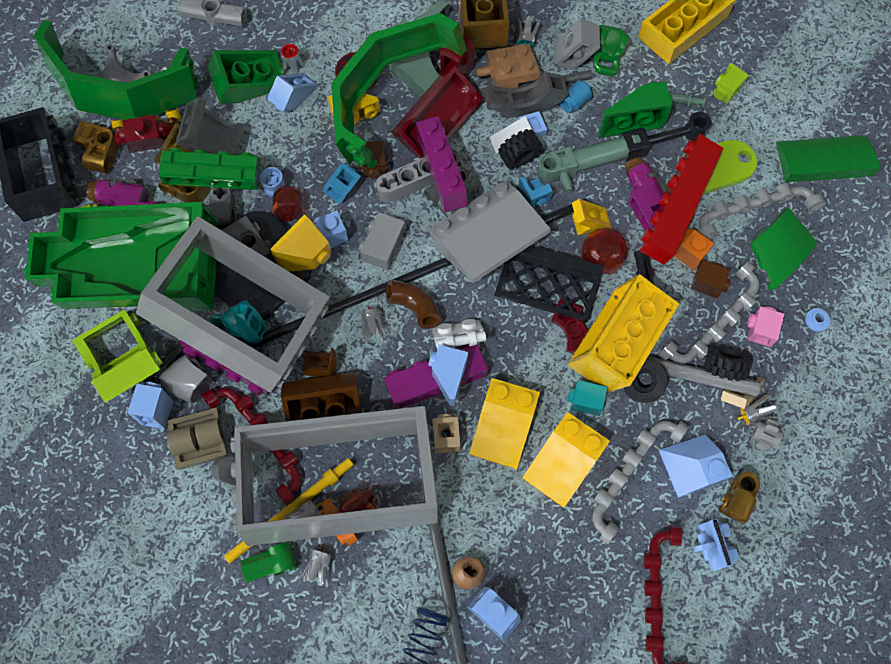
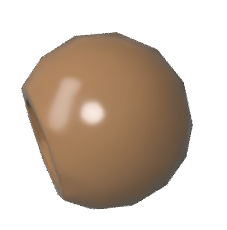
[452,556,485,590]

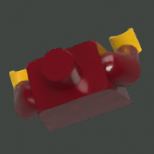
[111,108,182,153]

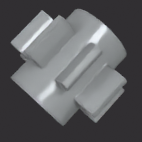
[751,418,783,451]

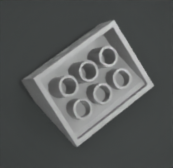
[429,180,551,283]

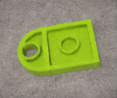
[682,140,757,195]

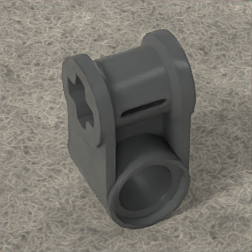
[209,188,235,229]

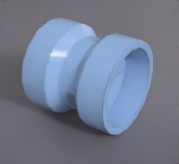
[259,167,286,197]

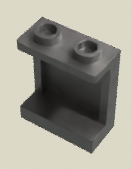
[175,97,244,155]

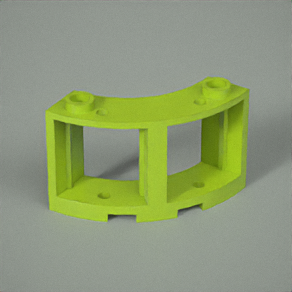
[72,309,163,403]

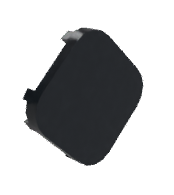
[215,211,312,321]

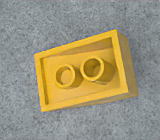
[469,378,540,469]
[522,412,610,508]

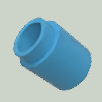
[559,80,592,113]

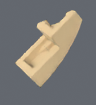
[721,377,765,409]

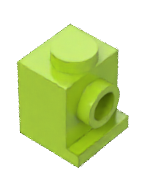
[713,63,749,104]

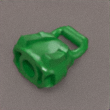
[593,25,629,77]

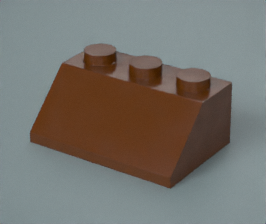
[281,372,362,422]

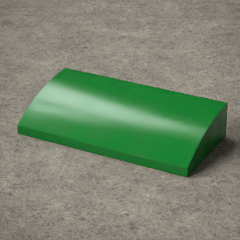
[776,135,881,183]

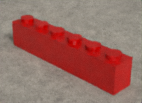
[639,134,723,265]

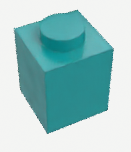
[567,380,607,416]

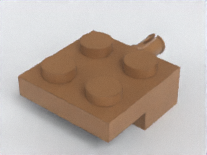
[475,44,540,89]

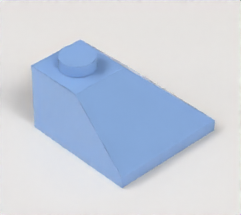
[659,434,733,498]

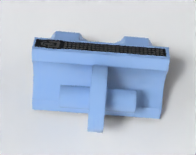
[693,519,739,572]

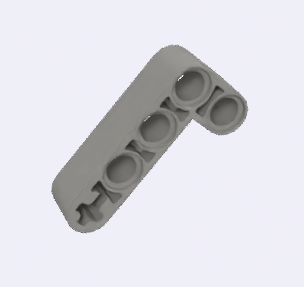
[376,148,470,203]

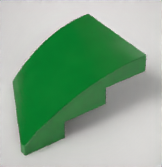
[750,207,818,291]

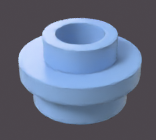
[805,308,830,332]

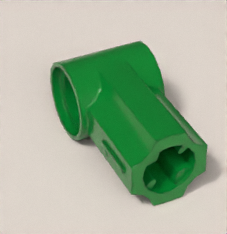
[240,542,297,583]

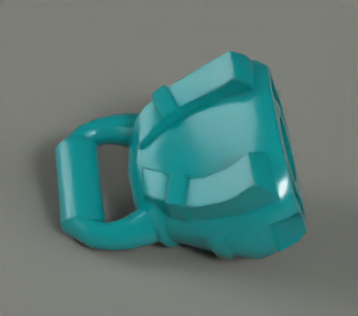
[210,300,266,344]

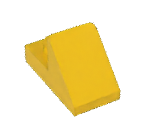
[572,199,612,235]

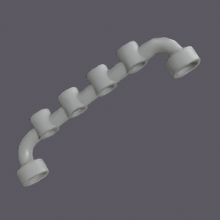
[698,183,826,241]
[658,261,759,364]
[592,421,689,545]

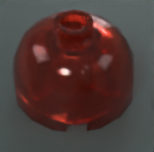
[581,227,628,275]

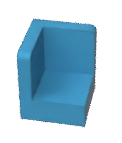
[518,176,553,208]

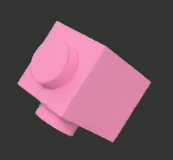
[747,306,784,347]

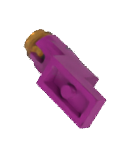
[625,157,667,231]
[87,178,160,206]

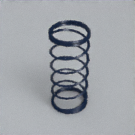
[398,607,449,664]

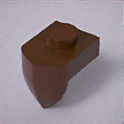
[302,348,339,377]

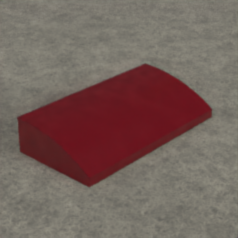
[391,66,483,159]

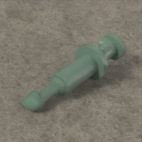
[670,92,706,108]

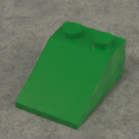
[207,50,285,104]
[598,81,673,139]

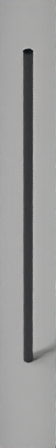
[243,199,586,348]

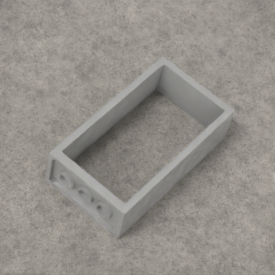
[230,406,438,546]

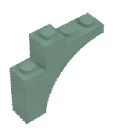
[391,0,448,97]

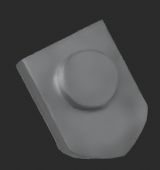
[211,456,253,487]

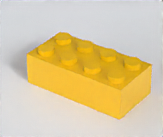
[638,0,735,65]

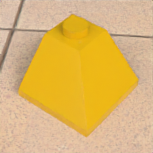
[270,215,331,271]

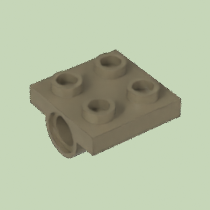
[167,407,228,470]

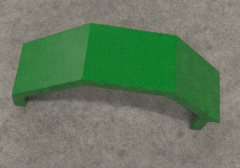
[331,13,467,170]
[34,20,198,120]

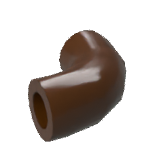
[386,280,441,329]

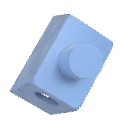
[466,587,521,642]

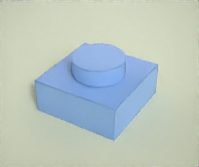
[518,111,547,137]

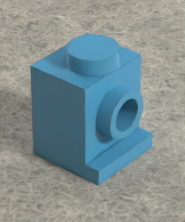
[322,162,361,204]

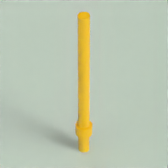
[224,458,354,564]

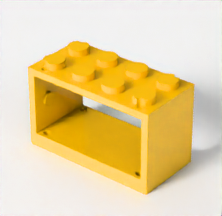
[567,274,679,393]

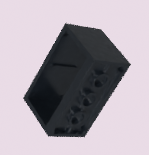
[0,107,80,222]

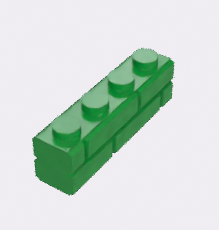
[158,148,260,190]

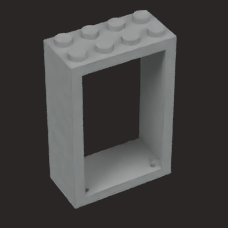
[136,216,329,393]

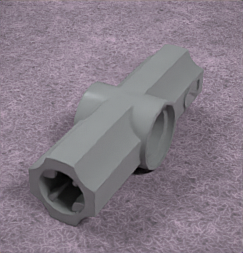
[178,0,247,27]

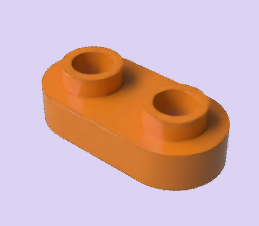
[320,498,358,546]

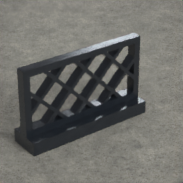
[494,245,603,323]

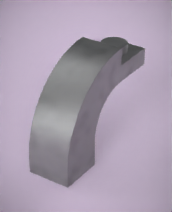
[484,72,568,118]

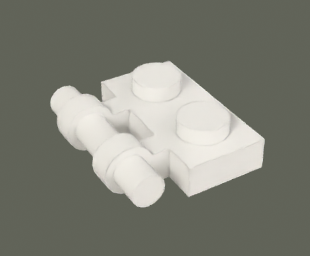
[432,319,486,349]

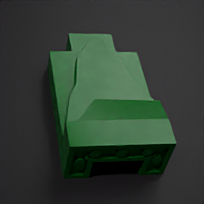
[24,202,219,311]

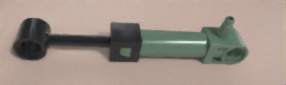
[537,111,712,192]

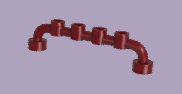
[201,388,301,506]
[643,525,686,664]

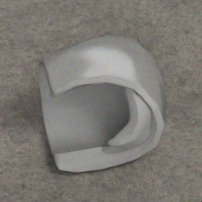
[159,354,215,403]

